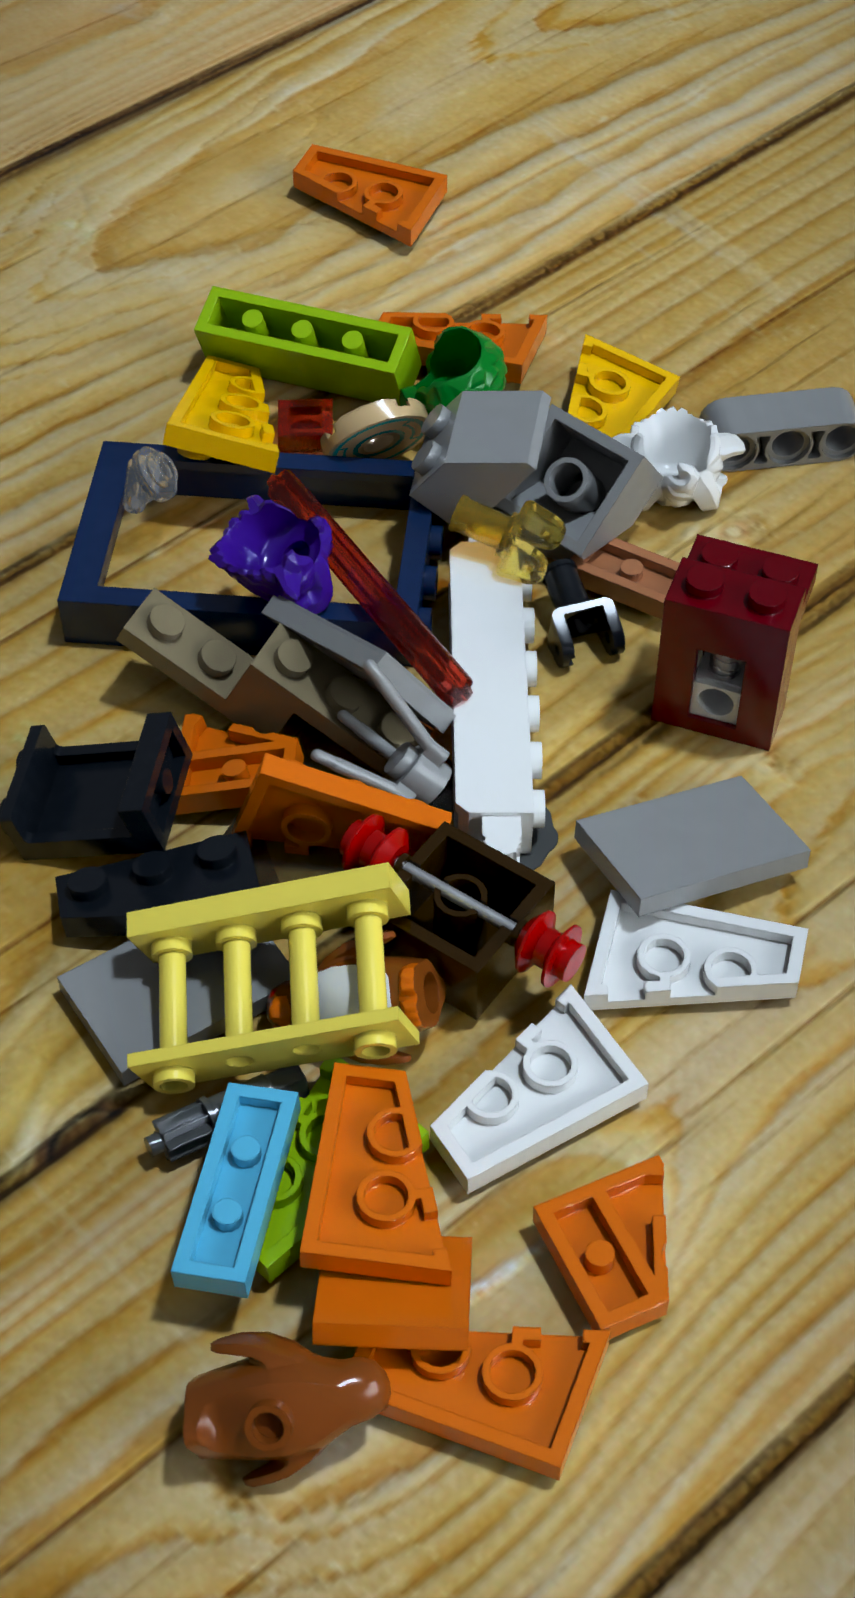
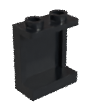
[0,712,193,860]

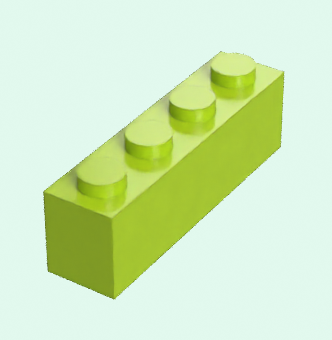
[194,286,422,406]

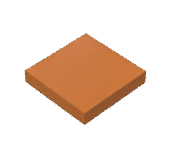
[312,1236,472,1351]

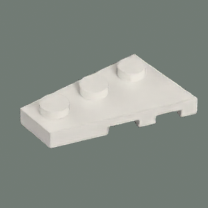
[584,890,808,1010]
[430,984,649,1194]

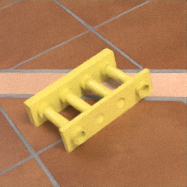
[127,862,420,1094]

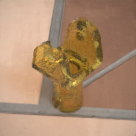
[448,494,566,584]

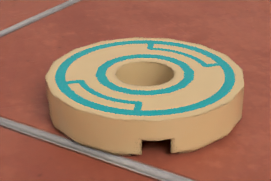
[320,398,428,460]

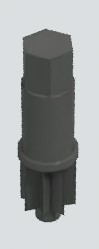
[144,1065,310,1162]

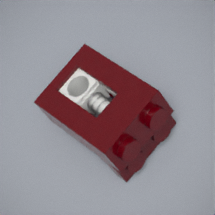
[651,534,818,751]

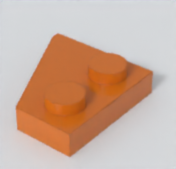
[176,713,304,815]
[533,1155,669,1339]

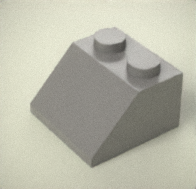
[409,391,551,534]
[495,404,663,559]

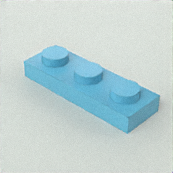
[171,1082,301,1298]

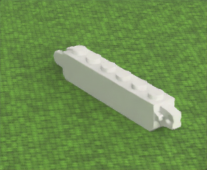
[448,524,545,862]

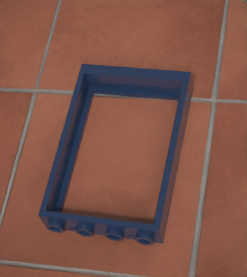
[57,441,445,667]

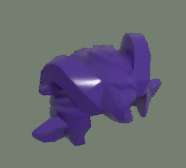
[208,495,334,614]

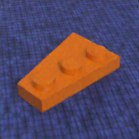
[293,144,447,247]

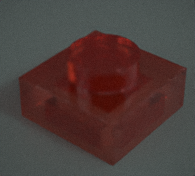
[278,399,334,453]

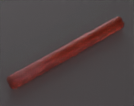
[267,469,473,707]

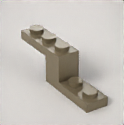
[116,588,433,780]

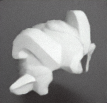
[612,406,746,511]

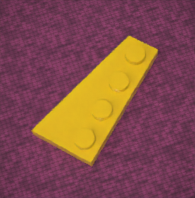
[163,355,279,474]

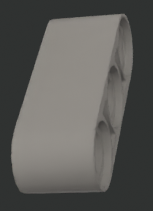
[699,387,855,472]

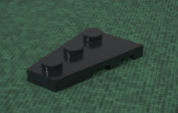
[55,831,259,938]

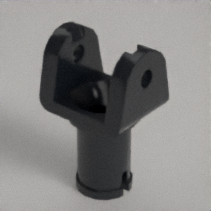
[540,558,625,668]

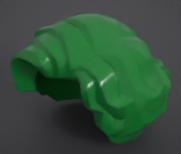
[399,326,508,415]

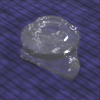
[122,446,178,514]

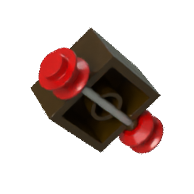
[340,814,586,1020]

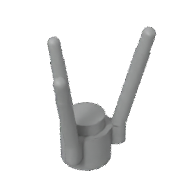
[311,659,452,805]

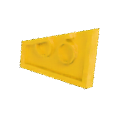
[567,334,680,438]

